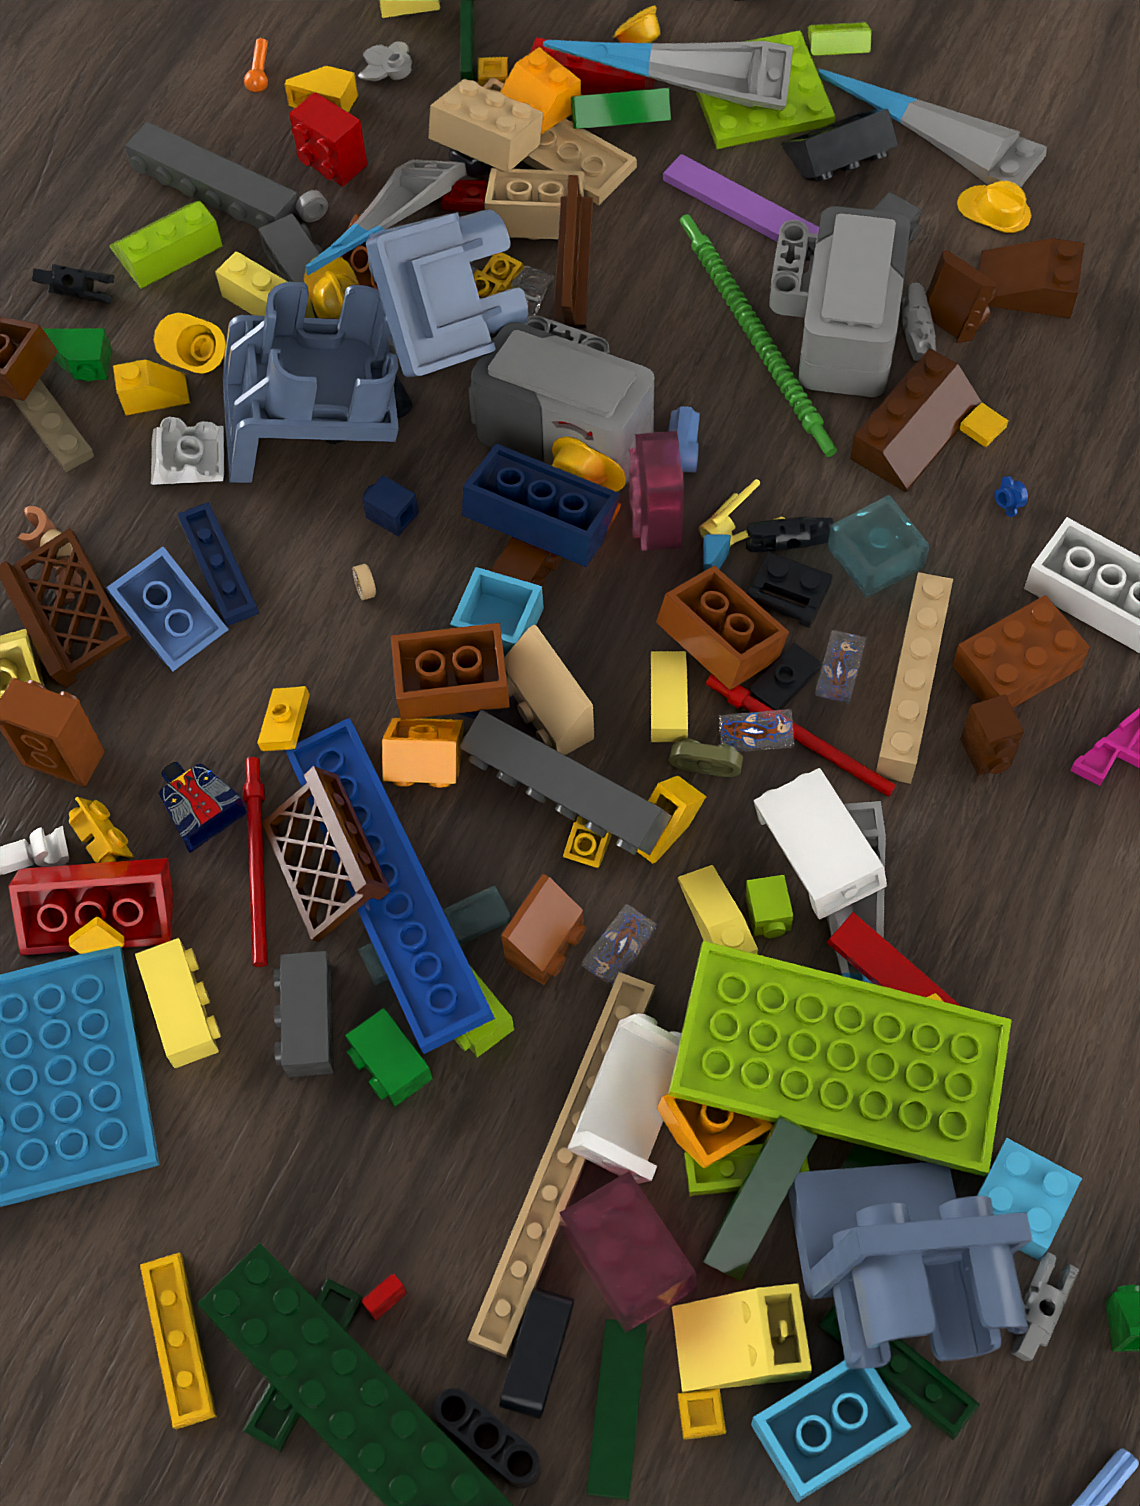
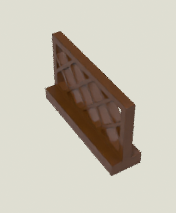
[554,175,593,328]
[0,528,132,688]
[262,766,390,942]

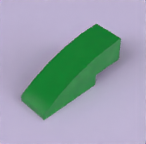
[571,88,671,129]

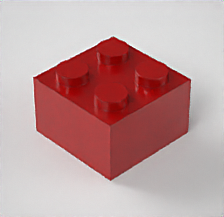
[289,92,368,187]

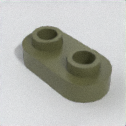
[669,738,743,777]

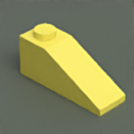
[678,865,758,954]

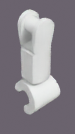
[0,826,70,875]

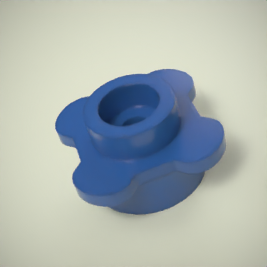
[994,476,1028,517]

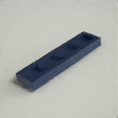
[177,502,259,626]

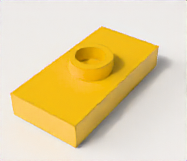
[257,686,310,751]

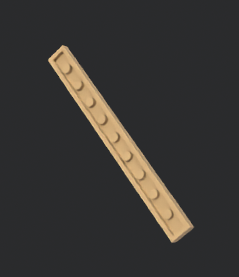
[468,972,655,1358]

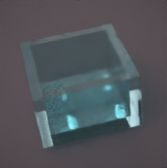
[828,495,930,598]

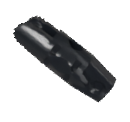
[32,264,115,304]
[746,516,835,553]

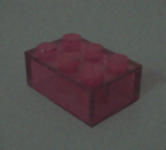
[629,431,684,551]
[559,1171,696,1332]

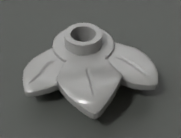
[358,41,412,81]

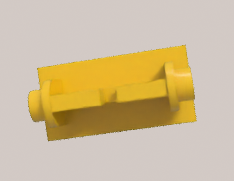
[68,796,134,863]

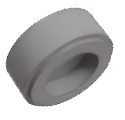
[295,190,328,222]

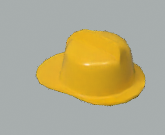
[614,6,660,43]
[957,181,1031,233]
[304,255,359,319]
[154,313,226,374]
[551,436,627,492]

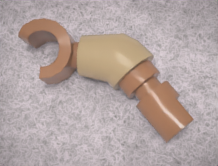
[18,506,82,605]

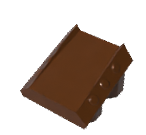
[926,250,996,343]

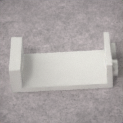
[754,768,887,920]
[567,1013,682,1184]

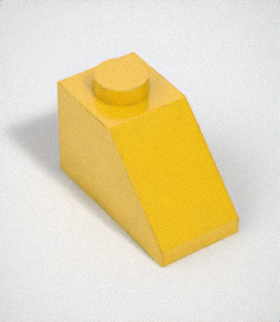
[284,66,358,112]
[113,359,190,415]
[637,775,707,864]

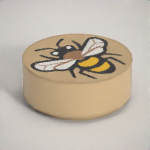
[352,564,376,600]

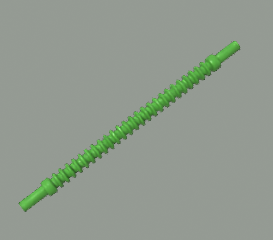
[680,214,837,457]

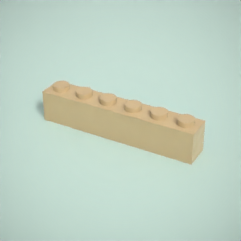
[876,572,953,784]

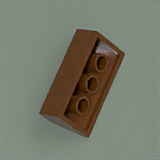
[850,348,981,492]

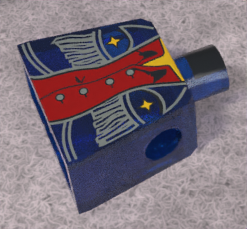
[158,762,247,853]

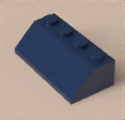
[462,444,620,567]

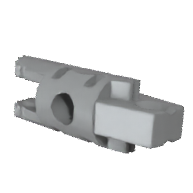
[900,282,936,361]
[1010,1251,1079,1361]

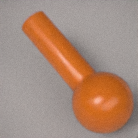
[244,38,268,92]

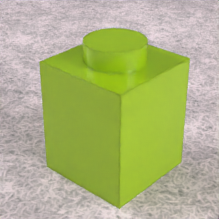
[745,875,794,938]

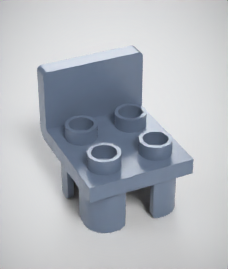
[366,209,528,377]
[222,282,399,483]
[788,1162,1033,1369]

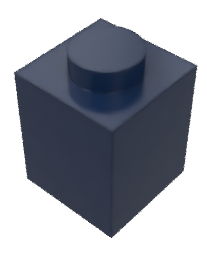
[362,475,419,537]

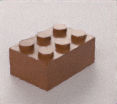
[656,565,789,690]
[952,595,1090,708]
[391,623,510,720]
[0,678,105,788]

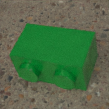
[345,1008,432,1107]

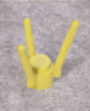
[699,479,785,546]

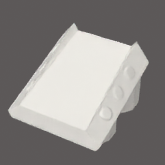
[151,417,224,485]

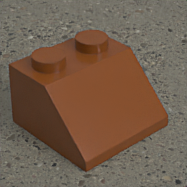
[501,874,586,985]

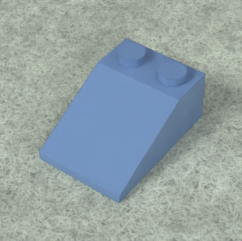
[106,546,229,672]

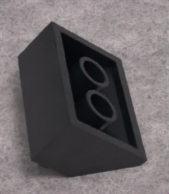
[781,109,898,182]

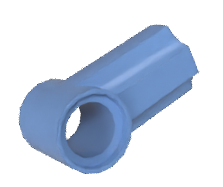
[662,406,700,473]

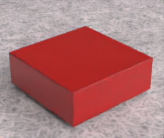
[362,1274,407,1321]

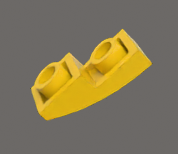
[473,252,525,298]
[563,816,612,869]

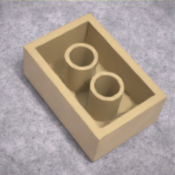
[429,79,543,173]

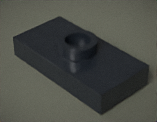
[749,643,822,713]

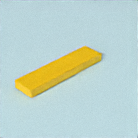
[140,1252,217,1429]

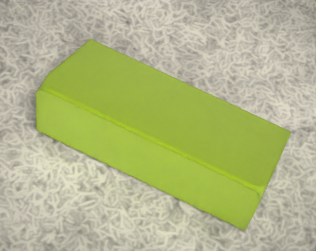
[808,22,871,56]

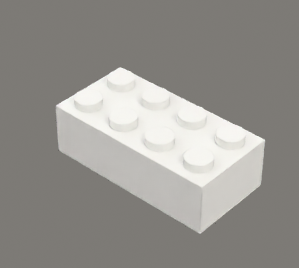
[1024,517,1140,653]

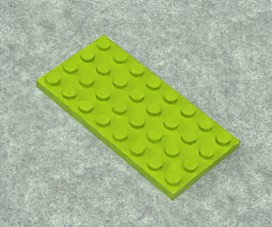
[668,941,1012,1177]

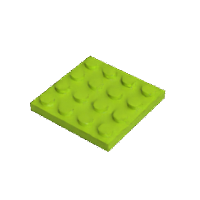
[695,30,835,149]

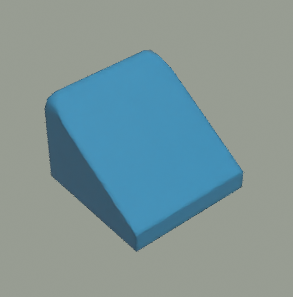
[703,534,731,572]

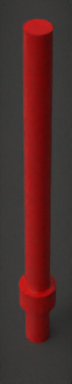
[706,674,896,798]
[242,757,268,967]

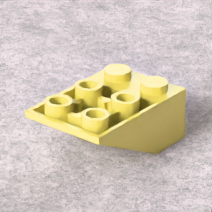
[672,1283,812,1393]

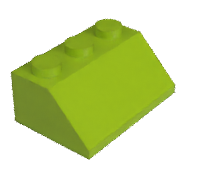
[110,201,223,289]

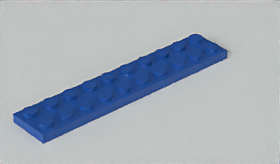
[285,718,495,1054]

